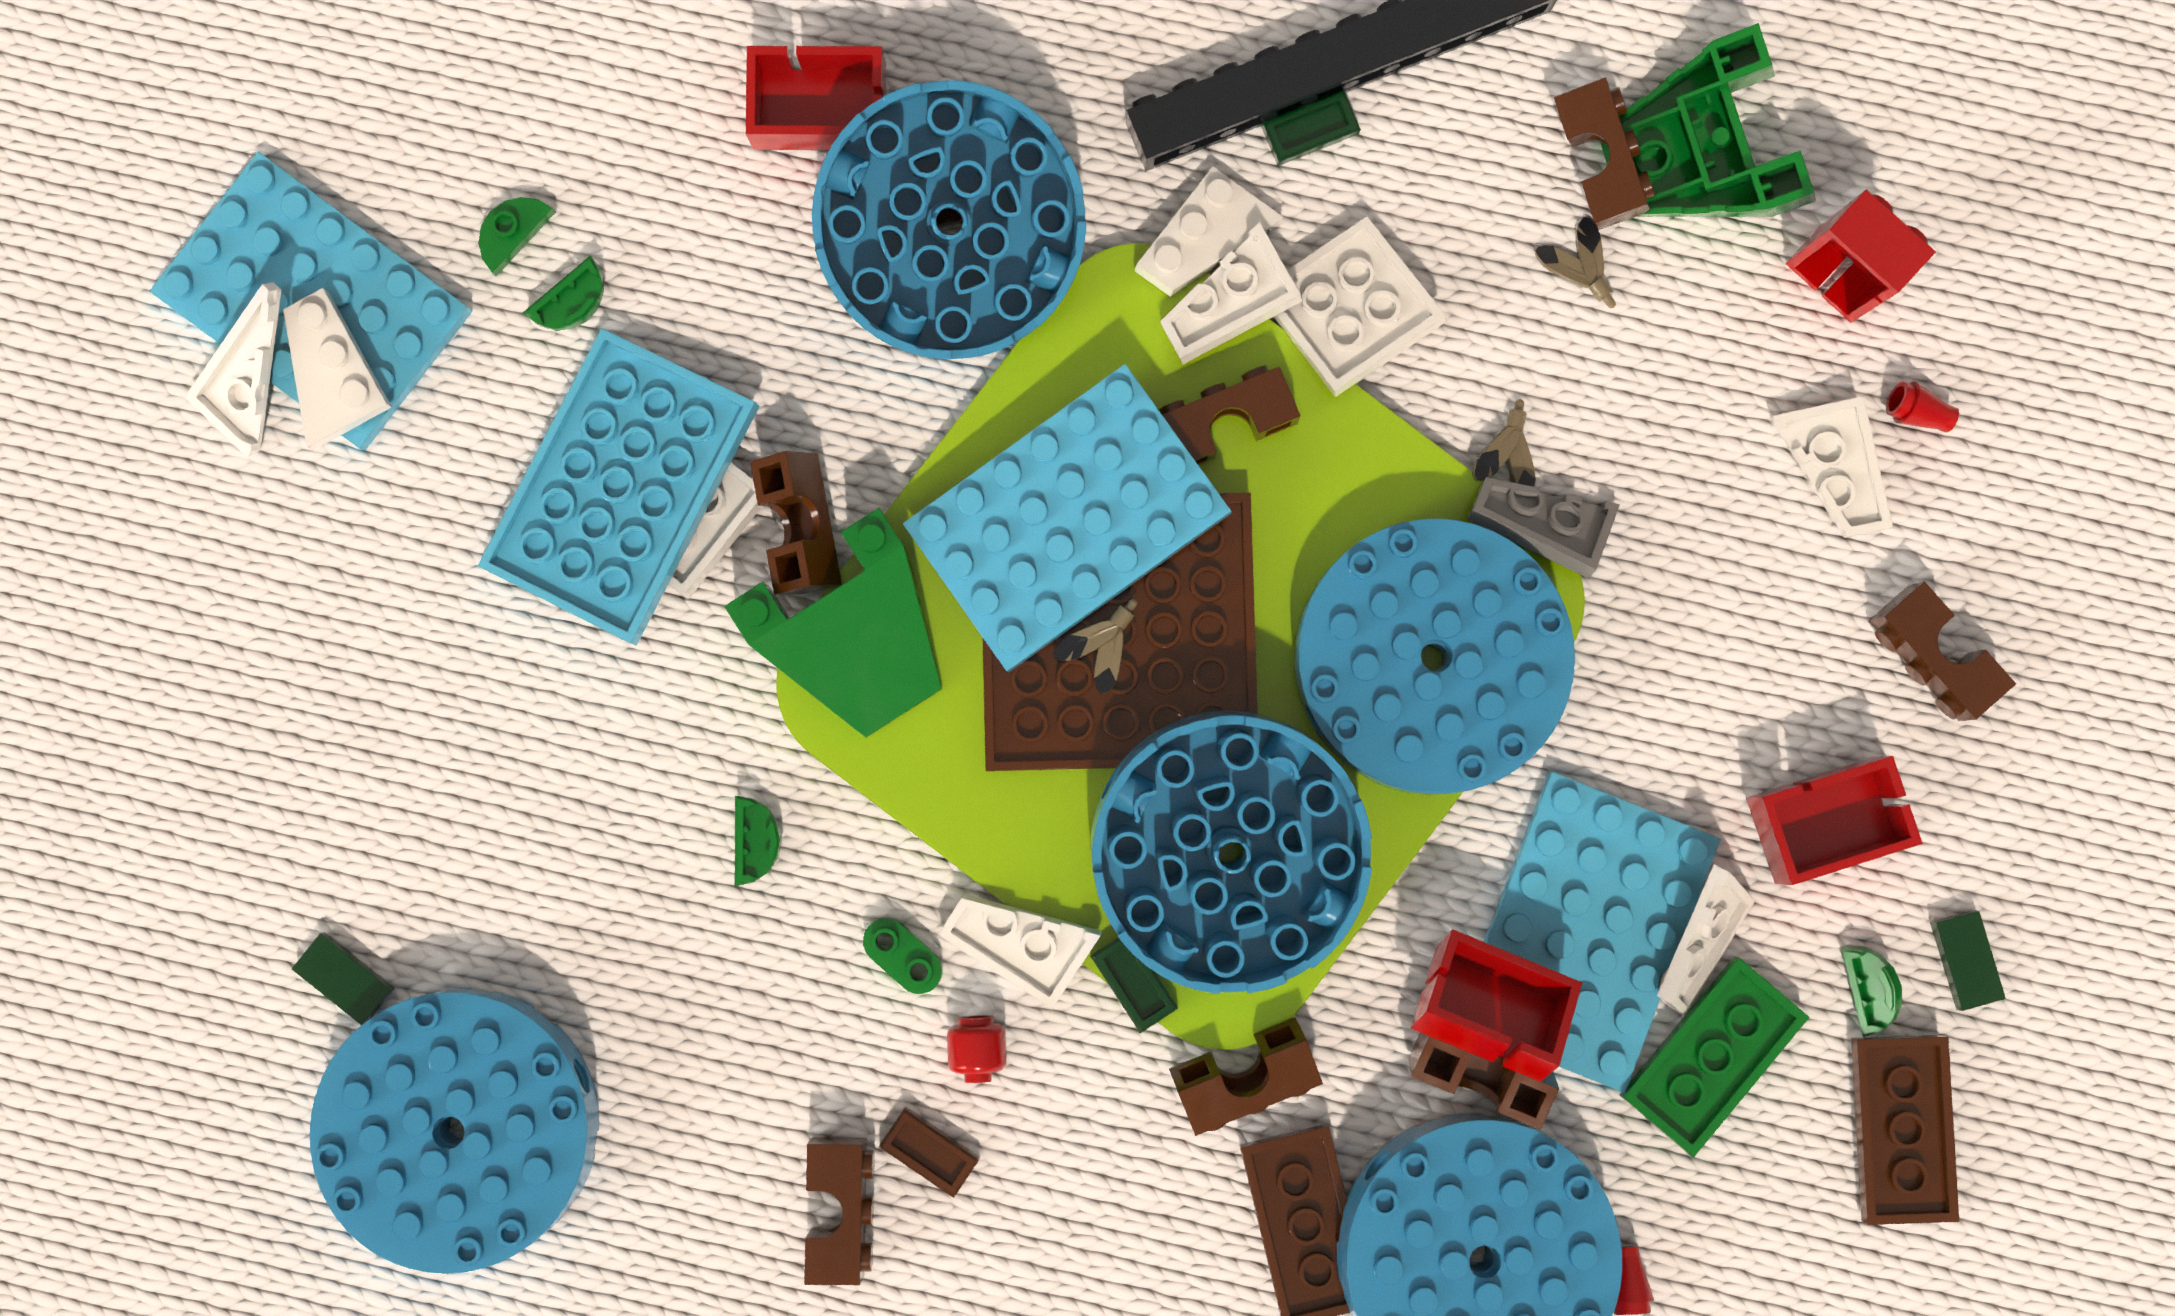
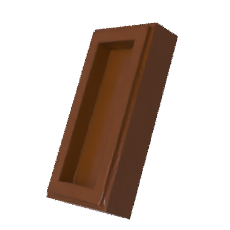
[878,1106,980,1198]

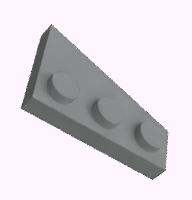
[1467,477,1620,579]

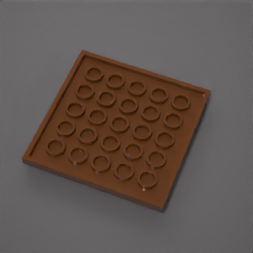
[983,493,1258,771]

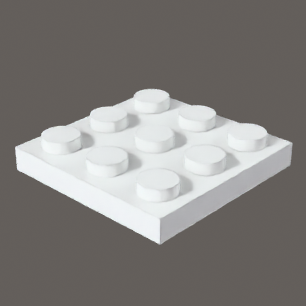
[1274,216,1446,397]

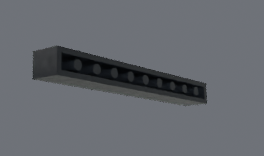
[1126,0,1557,172]

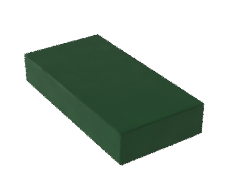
[1261,90,1361,166]
[1930,910,2006,1011]
[292,932,395,1025]
[1090,937,1178,1033]

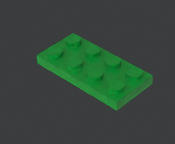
[1619,956,1810,1158]

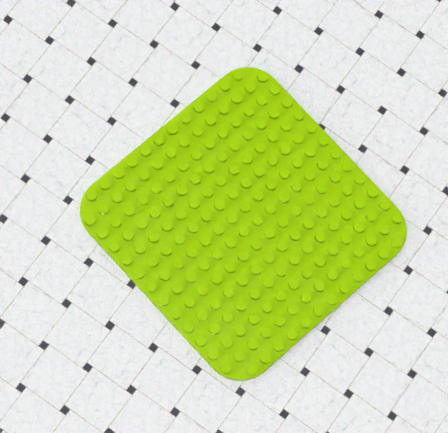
[776,243,1585,1050]

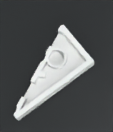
[185,282,281,457]

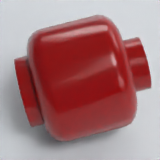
[947,1015,1007,1083]

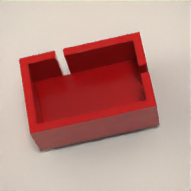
[746,46,886,150]
[1786,189,1936,323]
[1746,756,1923,886]
[1410,929,1583,1082]

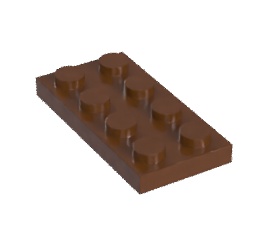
[1851,1035,1959,1225]
[1239,1124,1350,1316]

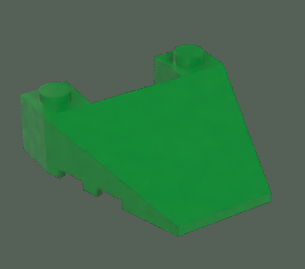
[1600,23,1816,217]
[724,508,942,738]

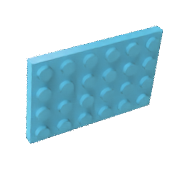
[149,151,473,451]
[478,328,760,646]
[903,364,1232,672]
[1483,772,1721,1093]

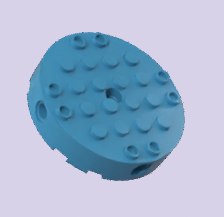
[812,80,1086,360]
[1294,519,1575,794]
[1090,710,1372,994]
[309,988,599,1274]
[1336,1113,1622,1316]

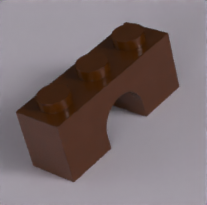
[1554,77,1655,230]
[1159,365,1301,465]
[750,451,842,595]
[1869,581,2016,721]
[1169,1018,1323,1136]
[1408,1033,1559,1130]
[804,1137,875,1285]

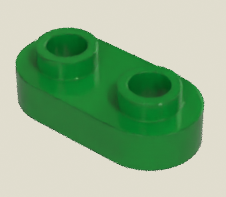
[863,918,943,994]

